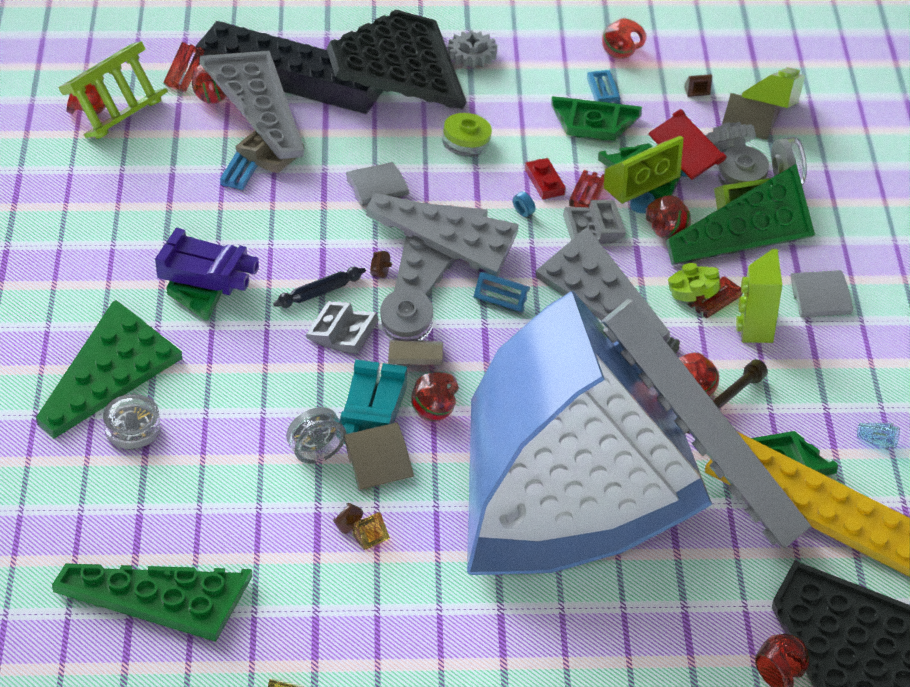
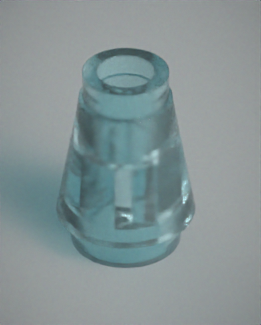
[857,422,900,450]

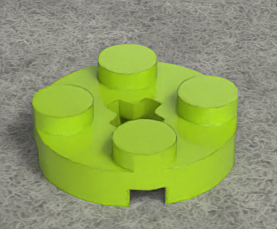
[668,263,721,302]

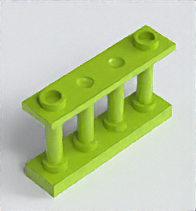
[58,41,168,139]

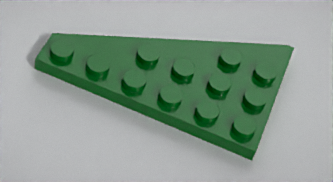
[36,300,183,439]

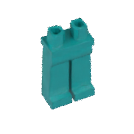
[340,359,407,444]

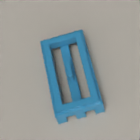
[587,70,620,104]
[220,152,258,190]
[473,272,530,312]

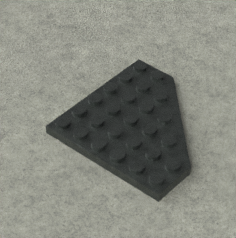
[326,10,467,109]
[772,560,910,687]

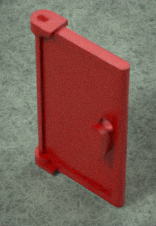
[648,109,727,180]

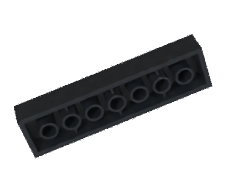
[195,21,384,115]

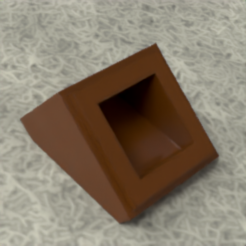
[684,74,712,97]

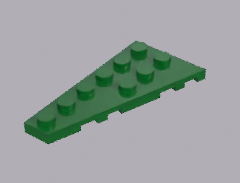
[666,164,815,265]
[52,563,253,642]

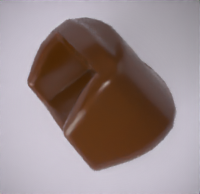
[370,251,392,278]
[333,503,363,534]

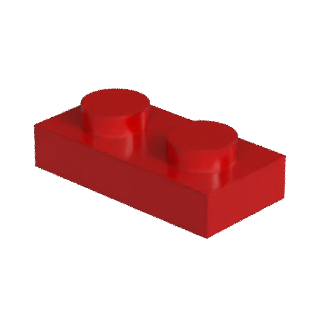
[525,158,566,200]

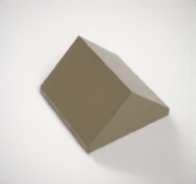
[722,93,780,140]

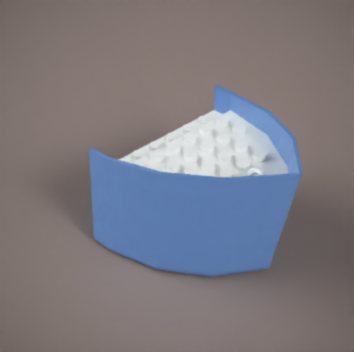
[467,291,712,575]

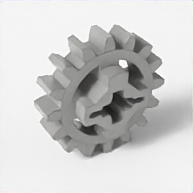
[448,30,498,69]
[705,122,756,152]

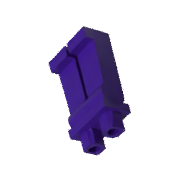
[155,227,259,296]

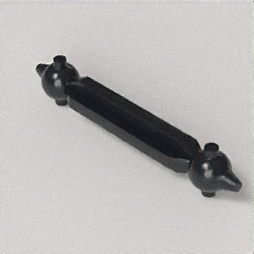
[273,266,366,308]

